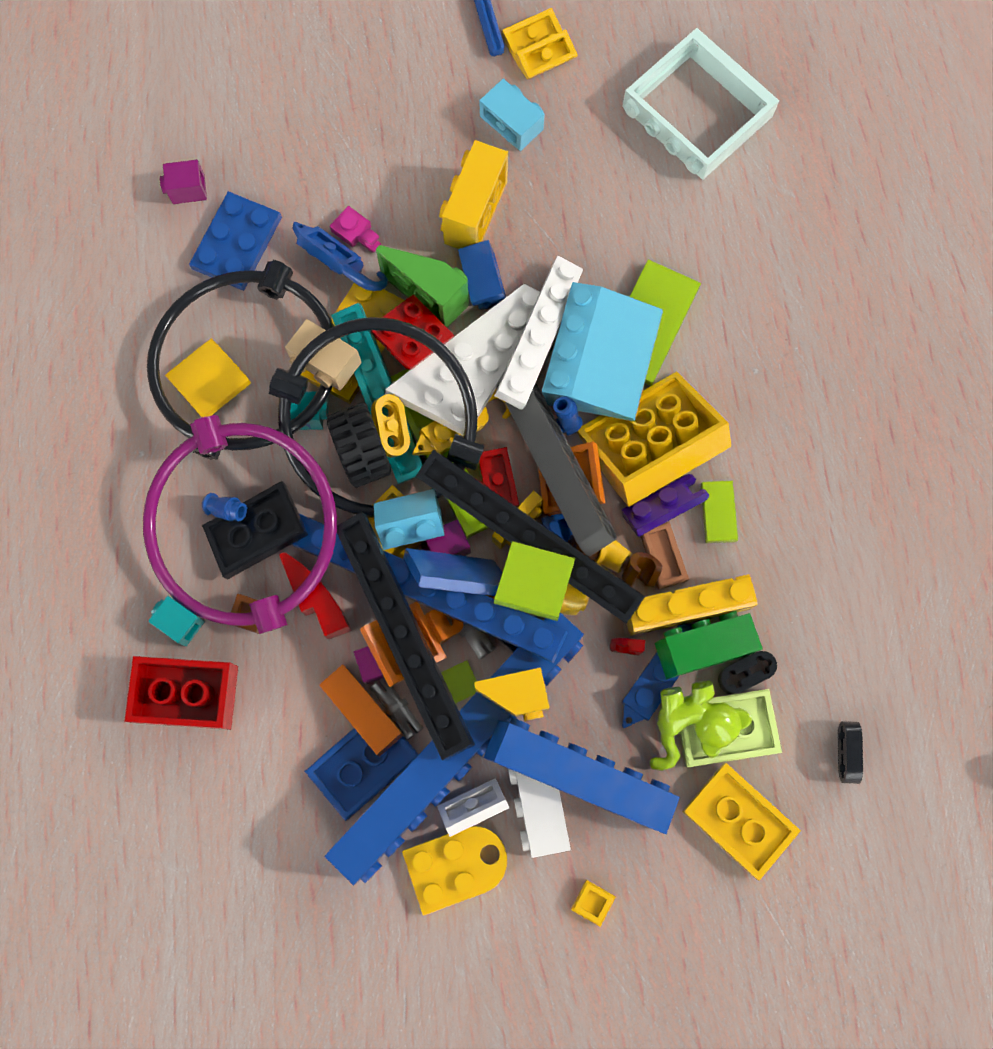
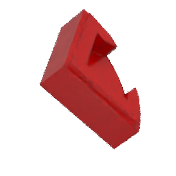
[609,638,646,656]

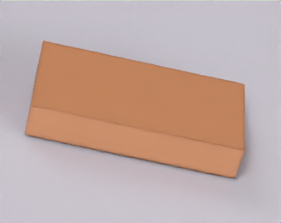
[640,521,689,590]

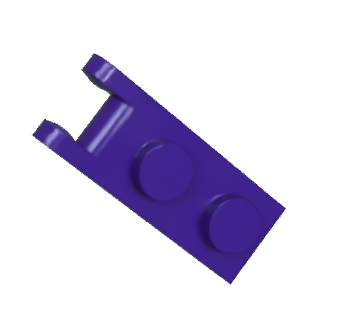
[621,474,709,537]

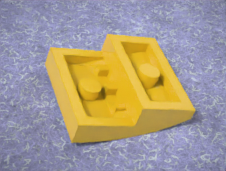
[501,8,578,79]
[165,338,251,417]

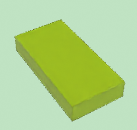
[701,480,738,543]

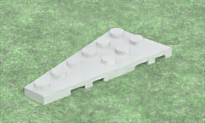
[385,284,540,436]

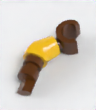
[568,535,662,587]

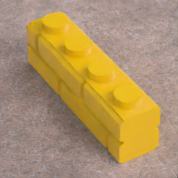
[627,574,758,636]

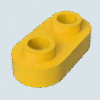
[371,394,410,458]

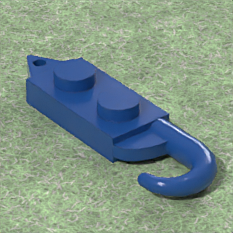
[292,222,388,291]
[621,624,692,728]

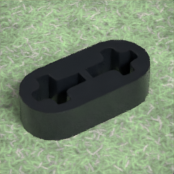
[718,651,777,694]
[838,721,863,784]

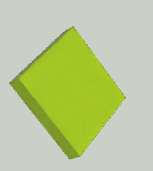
[494,541,575,621]

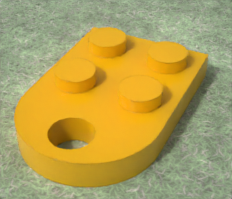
[402,826,507,916]

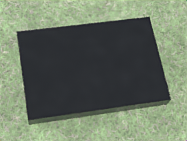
[202,481,308,580]

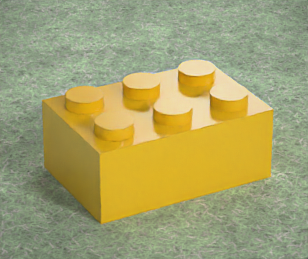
[439,140,508,249]

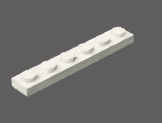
[494,256,583,410]

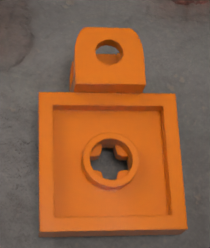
[360,602,464,687]

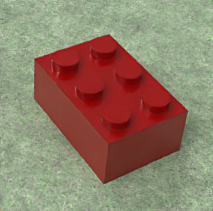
[124,656,239,730]

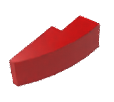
[279,552,352,640]

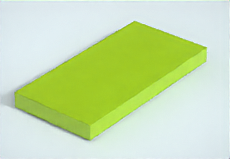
[630,259,701,386]

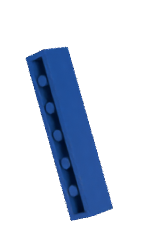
[483,718,680,834]

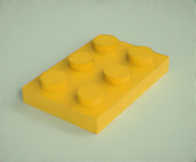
[682,763,801,881]

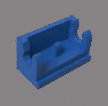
[458,240,506,310]

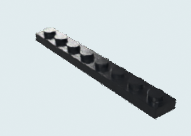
[416,450,645,623]
[337,512,475,760]

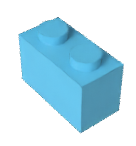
[479,78,545,151]
[373,489,445,550]

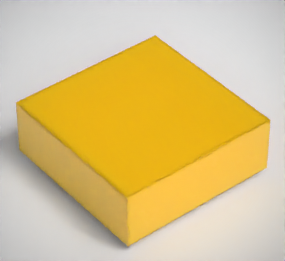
[571,879,616,927]

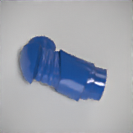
[553,396,583,436]
[201,493,247,521]

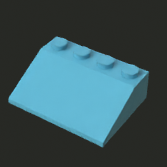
[542,282,663,421]

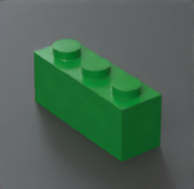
[654,611,763,680]

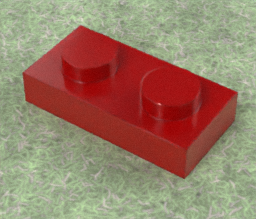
[479,447,519,507]

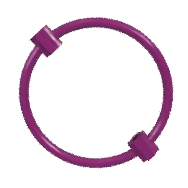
[143,415,337,634]

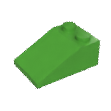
[376,245,469,328]

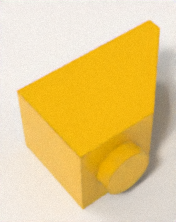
[474,668,550,721]

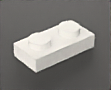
[437,778,509,837]

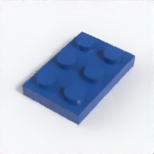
[189,191,282,291]

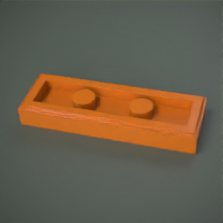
[319,664,404,757]

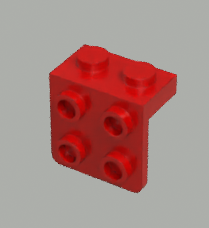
[371,294,454,370]

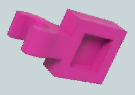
[330,206,381,253]

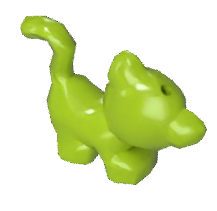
[649,680,752,771]

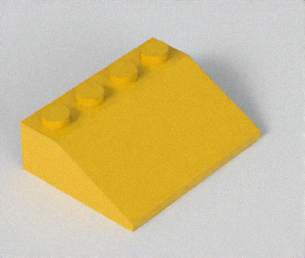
[577,371,731,507]

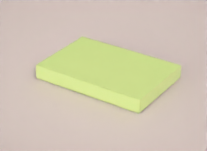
[680,689,782,768]

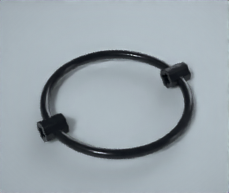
[147,260,334,460]
[269,317,485,517]

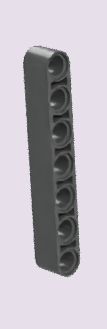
[497,381,617,556]

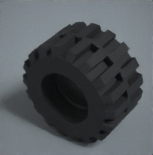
[327,403,391,488]

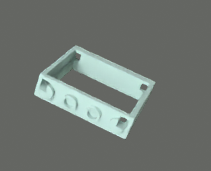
[622,28,779,180]

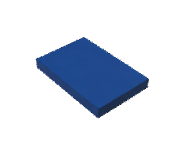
[403,548,503,596]
[304,728,419,821]

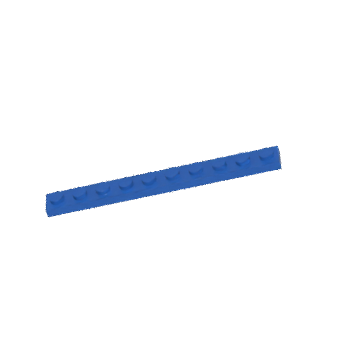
[291,513,568,663]

